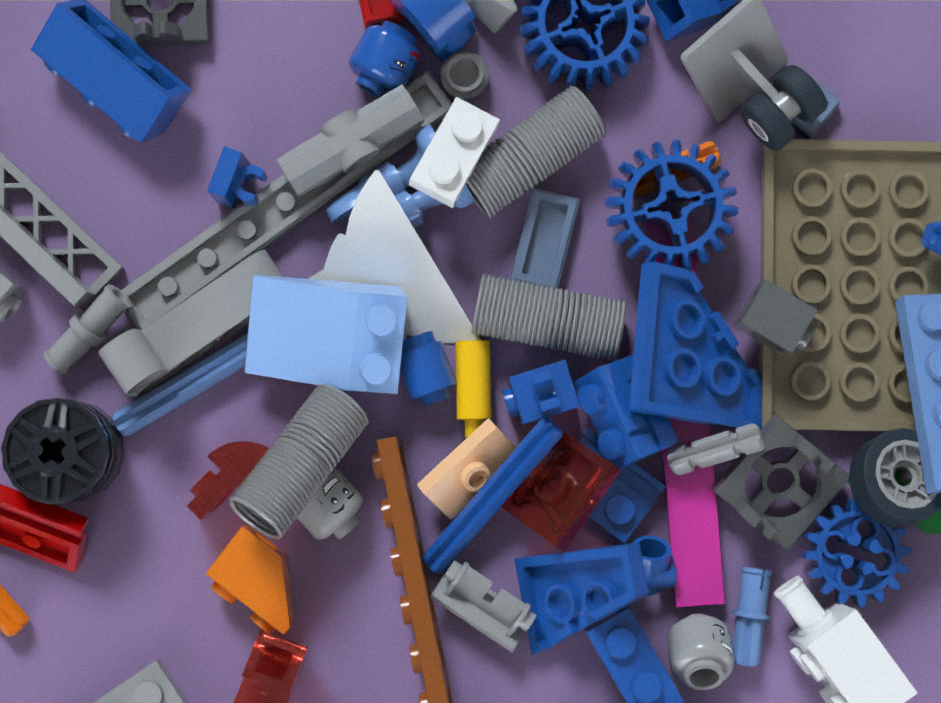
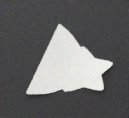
[308,170,480,344]

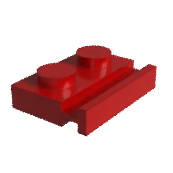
[0,484,88,573]

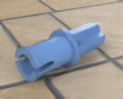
[732,567,773,667]

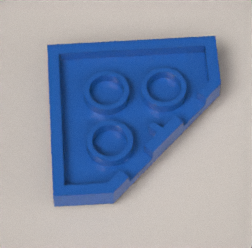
[629,261,762,431]

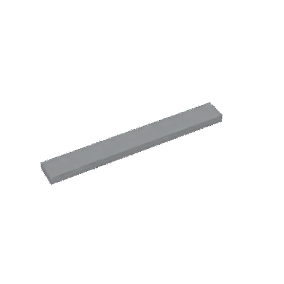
[121,70,452,330]

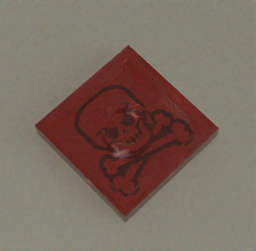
[501,431,621,552]

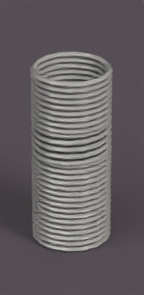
[466,85,607,218]
[471,273,627,362]
[229,384,368,539]

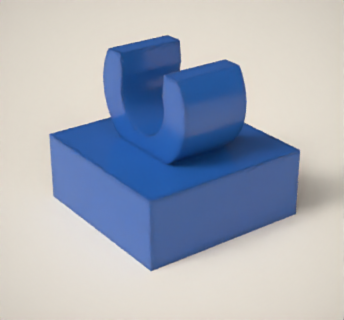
[207,146,268,209]

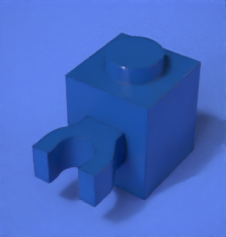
[502,360,580,425]

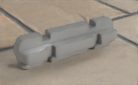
[667,423,764,475]

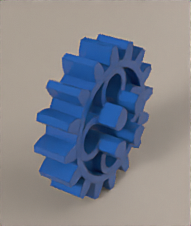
[801,499,912,607]

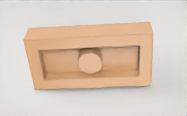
[417,418,516,520]

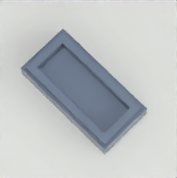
[511,188,580,289]

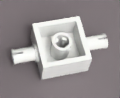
[774,575,917,703]

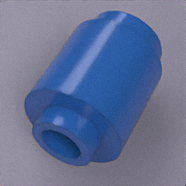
[400,331,457,406]

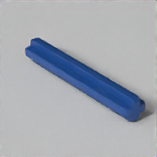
[422,417,563,574]

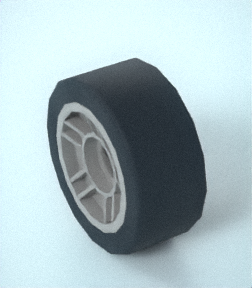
[848,428,941,528]

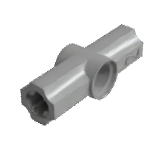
[276,84,424,197]

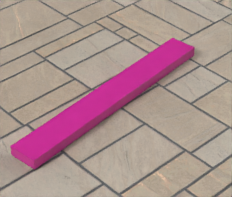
[643,216,725,607]

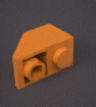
[205,524,295,635]

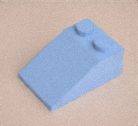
[245,274,408,394]

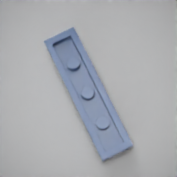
[895,294,941,494]

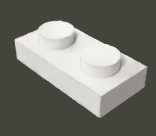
[409,97,500,208]

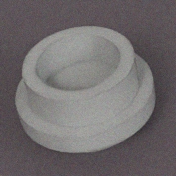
[441,52,489,100]

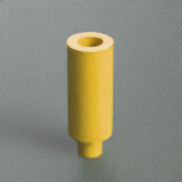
[455,340,492,438]

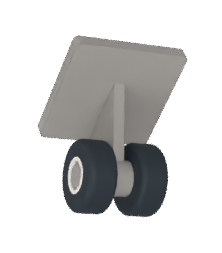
[681,0,828,151]

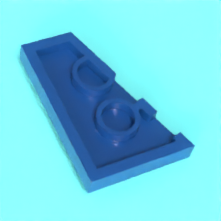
[514,543,649,655]

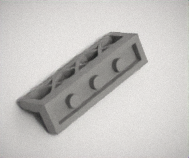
[0,150,125,310]

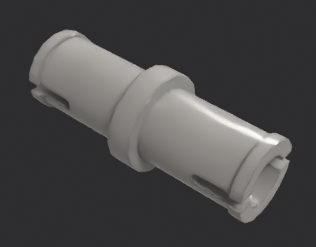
[43,284,132,374]

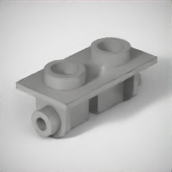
[430,560,537,652]

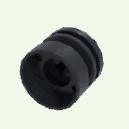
[1,398,124,504]

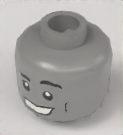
[297,468,363,540]
[667,614,735,690]

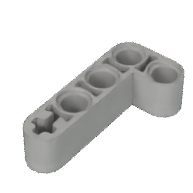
[98,250,284,397]

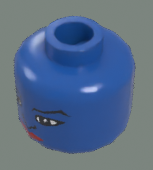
[349,21,421,98]

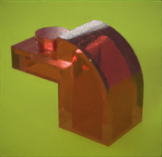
[187,441,270,520]
[233,628,309,703]

